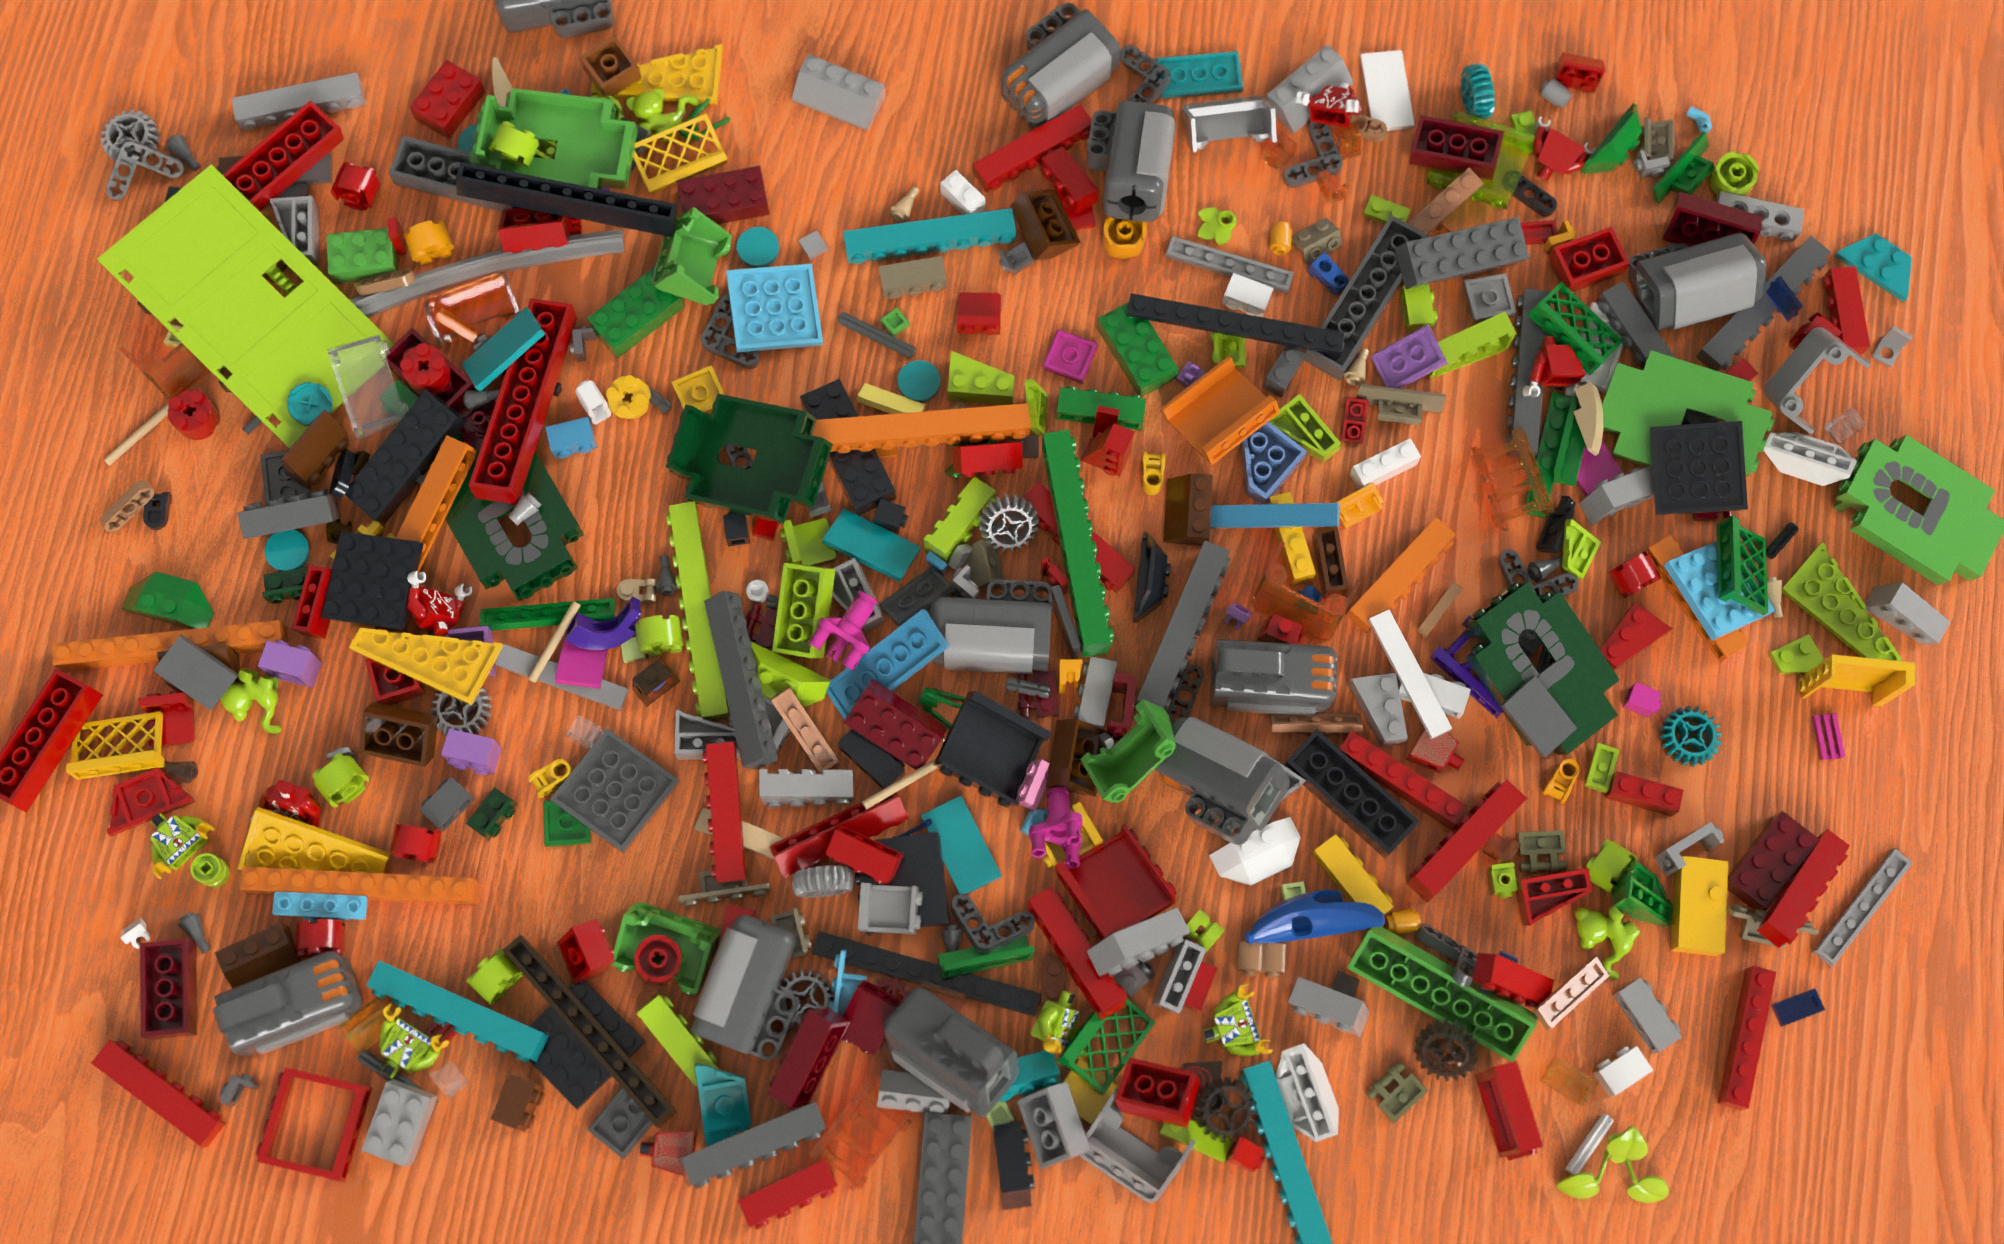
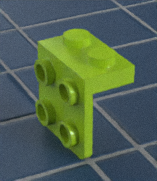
[780,518,837,566]

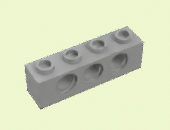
[1714,191,1805,241]

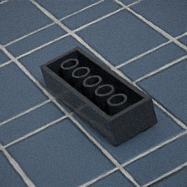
[800,379,896,516]
[344,390,467,523]
[1284,729,1420,859]

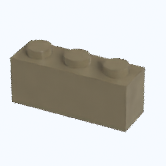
[879,256,947,299]

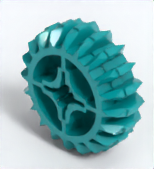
[1460,63,1496,121]
[1659,706,1722,767]

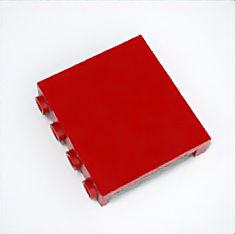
[1055,824,1177,941]

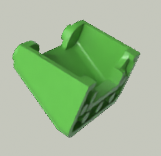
[651,207,732,305]
[1080,699,1176,803]
[611,902,721,995]

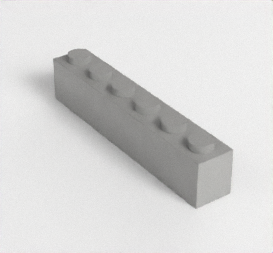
[232,72,366,130]

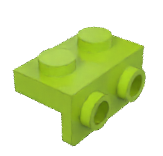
[1211,332,1247,369]

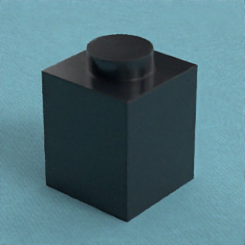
[873,499,909,533]
[723,511,750,547]

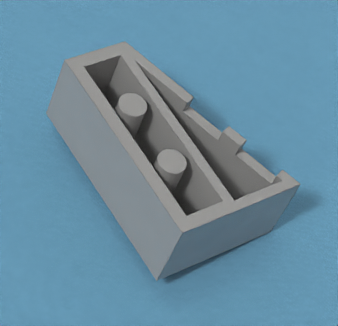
[269,196,319,266]
[1579,466,1654,526]
[832,558,887,631]
[1288,977,1370,1038]

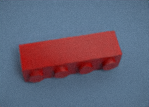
[1822,267,1870,354]
[1472,953,1554,1009]
[738,1159,838,1230]

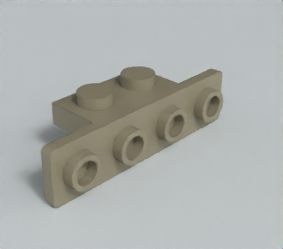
[1356,384,1446,425]
[678,871,772,907]
[1726,904,1819,948]

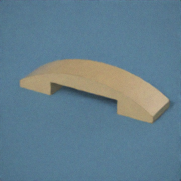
[694,808,783,861]

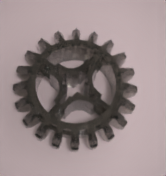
[1414,1018,1479,1082]
[1194,1077,1257,1142]

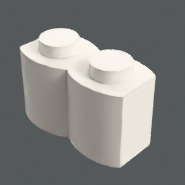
[575,380,611,424]

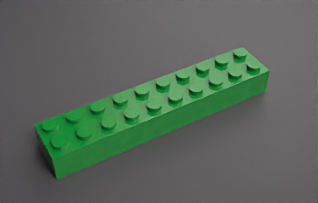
[1042,429,1114,658]

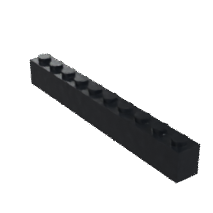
[456,162,677,237]

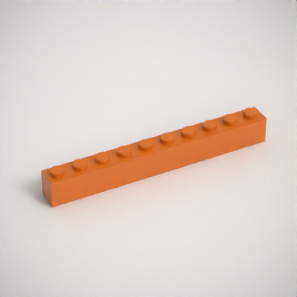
[812,403,1031,453]
[347,435,478,640]
[52,620,287,672]
[240,867,479,905]

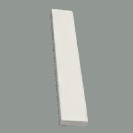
[1368,610,1452,739]

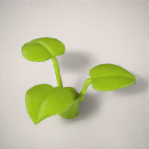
[1556,1125,1669,1203]

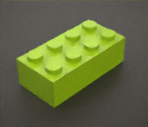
[772,563,836,658]

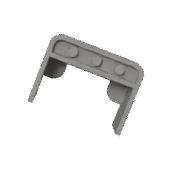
[1182,96,1277,152]
[1764,327,1871,434]
[1080,1088,1196,1203]

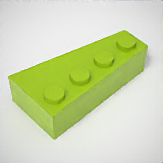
[1427,311,1517,379]
[924,477,996,565]
[636,992,718,1087]

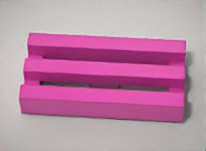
[1812,713,1845,760]

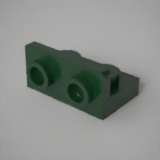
[262,567,308,604]
[466,787,517,841]

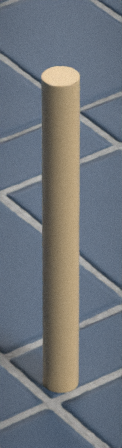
[103,403,169,466]
[528,601,581,683]
[862,759,938,810]

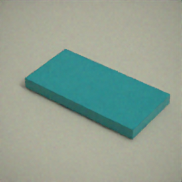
[1155,51,1243,99]
[462,307,545,391]
[822,508,921,583]
[921,796,1002,895]

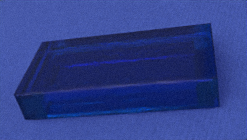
[1771,988,1825,1027]

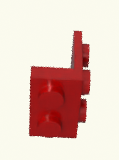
[957,292,1001,335]
[139,690,195,748]

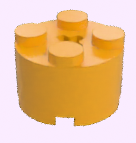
[1102,217,1147,259]
[404,220,454,266]

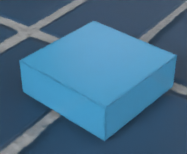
[925,551,948,575]

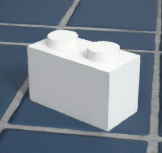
[940,170,985,215]
[1222,273,1273,317]
[1593,1046,1653,1097]

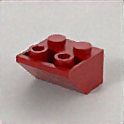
[1554,52,1605,93]

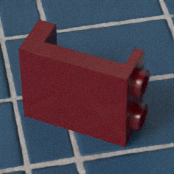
[1107,673,1138,740]
[842,979,902,1056]

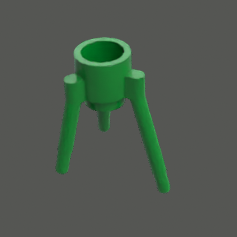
[678,98,730,142]
[919,687,965,729]

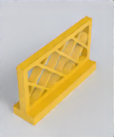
[633,113,728,195]
[66,712,165,780]

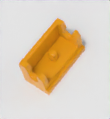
[1336,483,1384,529]
[1058,659,1082,694]

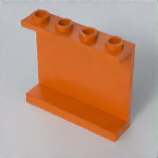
[1161,356,1280,465]

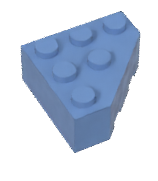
[1240,421,1307,504]

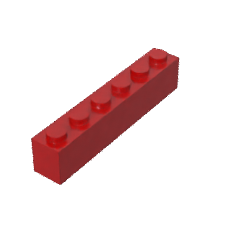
[973,104,1092,192]
[1023,481,1135,593]
[1340,731,1467,830]
[702,742,747,883]
[769,792,909,878]
[1756,828,1850,948]
[1027,886,1127,1020]
[1717,966,1776,1110]
[91,1040,225,1147]

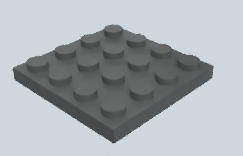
[550,729,680,853]

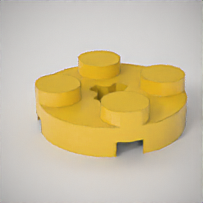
[606,375,651,419]

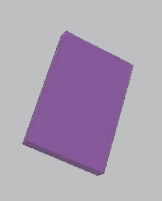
[1371,324,1448,389]

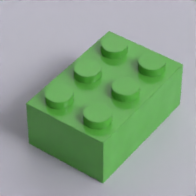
[327,228,399,284]

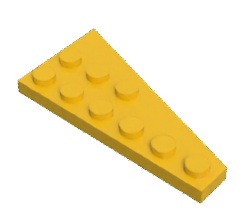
[591,44,723,104]
[349,628,504,706]
[237,807,391,874]

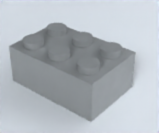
[361,1080,438,1167]
[1017,1082,1091,1169]

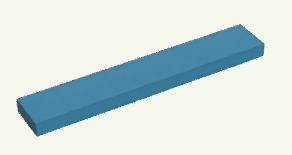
[1210,503,1340,529]

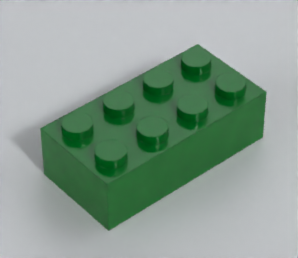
[587,267,685,359]
[1097,302,1179,397]

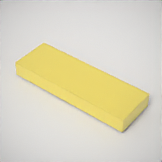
[857,383,925,414]

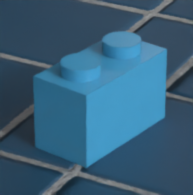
[545,417,597,459]

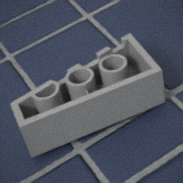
[759,769,854,808]

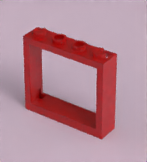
[1475,1061,1544,1161]
[256,1067,373,1182]

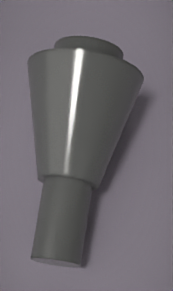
[166,135,200,171]
[463,389,500,411]
[656,555,678,596]
[1527,555,1563,582]
[177,912,211,954]
[941,925,963,953]

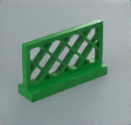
[1528,282,1623,375]
[1716,515,1769,615]
[1056,998,1156,1095]

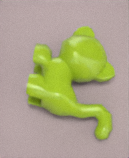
[626,89,699,143]
[219,668,282,734]
[1574,904,1640,980]

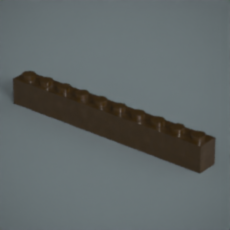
[503,934,678,1128]

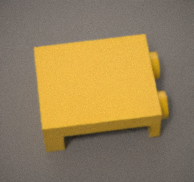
[1042,802,1103,871]

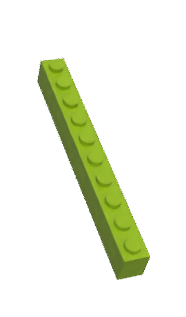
[666,501,730,721]

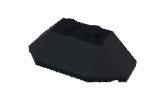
[1133,532,1171,623]

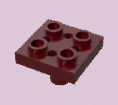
[460,400,496,450]

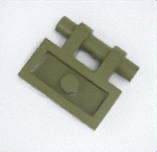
[1516,830,1567,874]
[1366,1062,1428,1123]

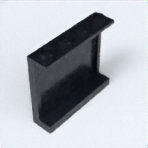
[933,691,1052,808]
[855,832,950,936]

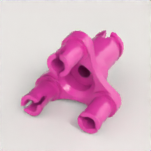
[808,590,878,671]
[1028,787,1083,869]

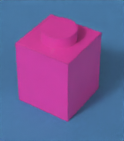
[1623,682,1662,718]

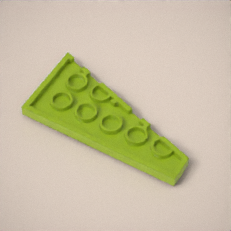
[1782,542,1902,661]

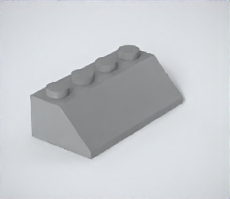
[1266,44,1354,135]
[792,54,885,131]

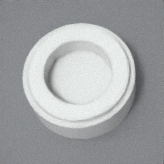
[746,580,769,603]

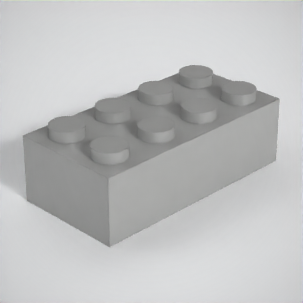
[1087,908,1190,977]

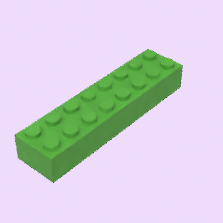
[1347,927,1537,1062]

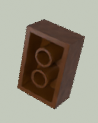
[359,702,438,767]

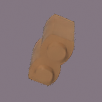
[1237,941,1286,978]

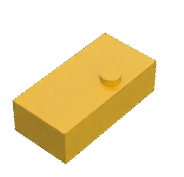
[1671,856,1728,956]

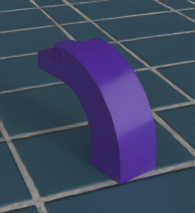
[565,596,641,650]

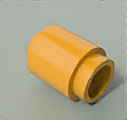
[1270,222,1292,255]
[1385,908,1421,935]

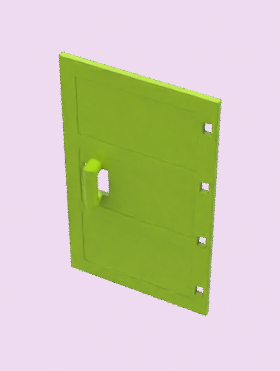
[97,164,394,449]

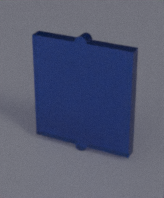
[1766,276,1803,322]

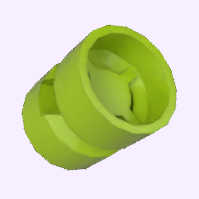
[190,853,230,888]
[1186,909,1225,953]

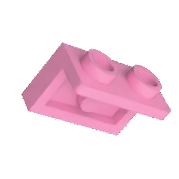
[1016,759,1049,811]

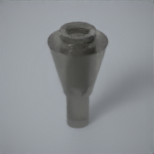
[159,760,198,783]

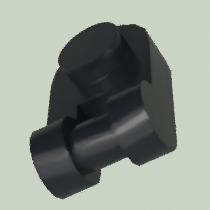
[143,492,172,530]

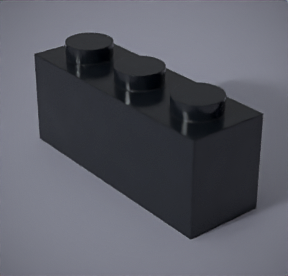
[837,729,906,789]

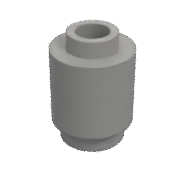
[1540,78,1573,109]

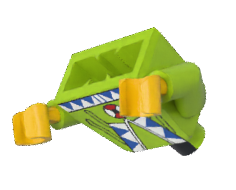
[150,814,215,879]
[1202,983,1273,1057]
[1030,990,1087,1059]
[379,1004,449,1079]

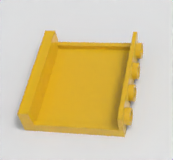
[1798,655,1915,707]

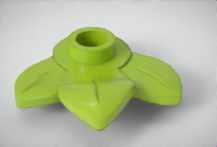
[1198,207,1237,245]

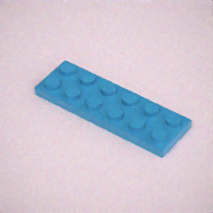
[827,609,950,720]

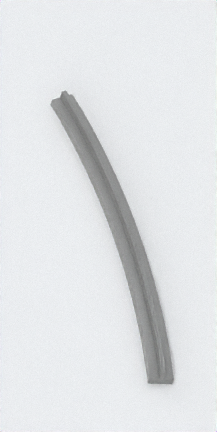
[350,230,625,318]

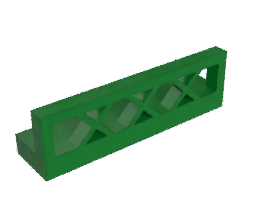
[1554,395,1586,486]
[937,936,1035,979]

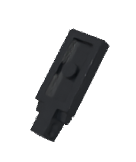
[1536,496,1576,554]

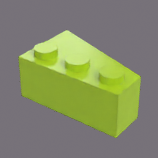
[948,351,1015,405]
[1269,394,1341,463]

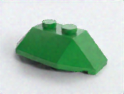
[1580,103,1642,174]
[121,571,214,629]
[1613,861,1673,927]

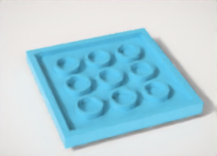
[726,264,823,353]
[1663,541,1775,641]

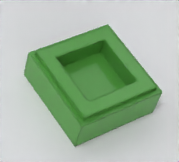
[880,307,910,337]

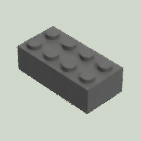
[237,489,341,539]

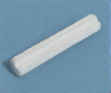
[1566,1114,1613,1175]

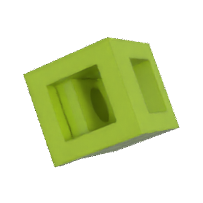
[1487,862,1518,898]

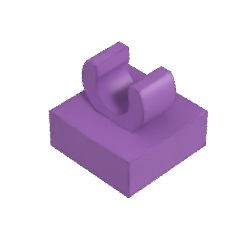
[1176,361,1206,388]
[1225,601,1253,630]

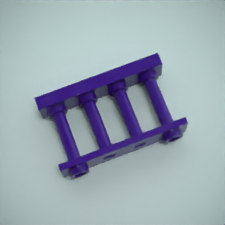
[1430,616,1503,719]

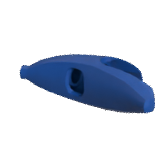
[1244,890,1385,944]

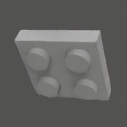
[1463,273,1516,323]

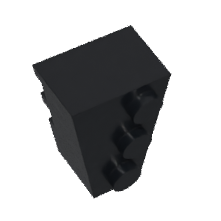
[993,1122,1035,1210]

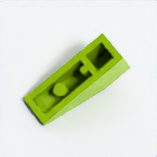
[1158,1120,1232,1163]

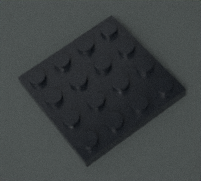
[1650,421,1748,516]
[320,531,424,631]
[529,981,646,1110]

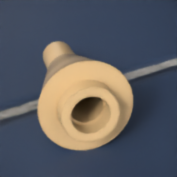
[890,187,919,222]
[1344,348,1369,386]
[1767,577,1783,618]

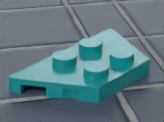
[1834,233,1912,303]
[694,1063,751,1147]

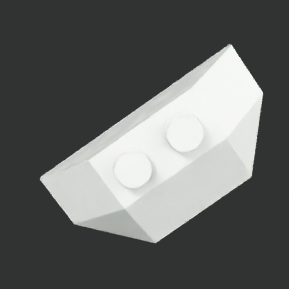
[1763,432,1857,486]
[1209,817,1301,886]
[1276,1043,1339,1142]

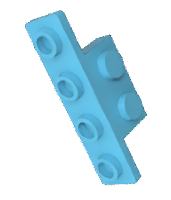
[272,892,368,923]
[829,949,867,1016]

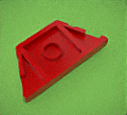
[107,767,195,837]

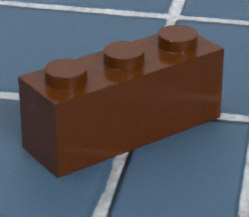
[1312,526,1349,599]

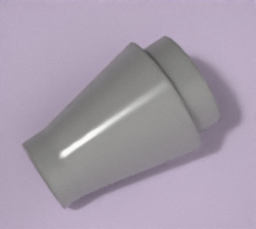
[508,492,541,525]

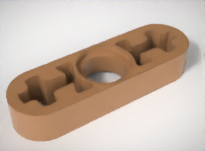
[1331,114,1387,142]
[354,268,416,296]
[100,480,155,532]
[1417,582,1463,638]

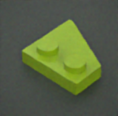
[1025,379,1048,435]
[1562,519,1601,579]
[1768,634,1824,675]

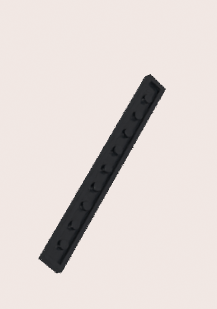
[1127,293,1345,356]
[812,931,1041,1017]

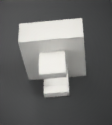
[120,917,150,949]

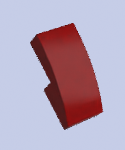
[1341,397,1369,444]

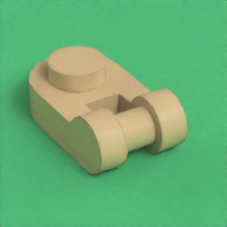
[617,579,657,604]

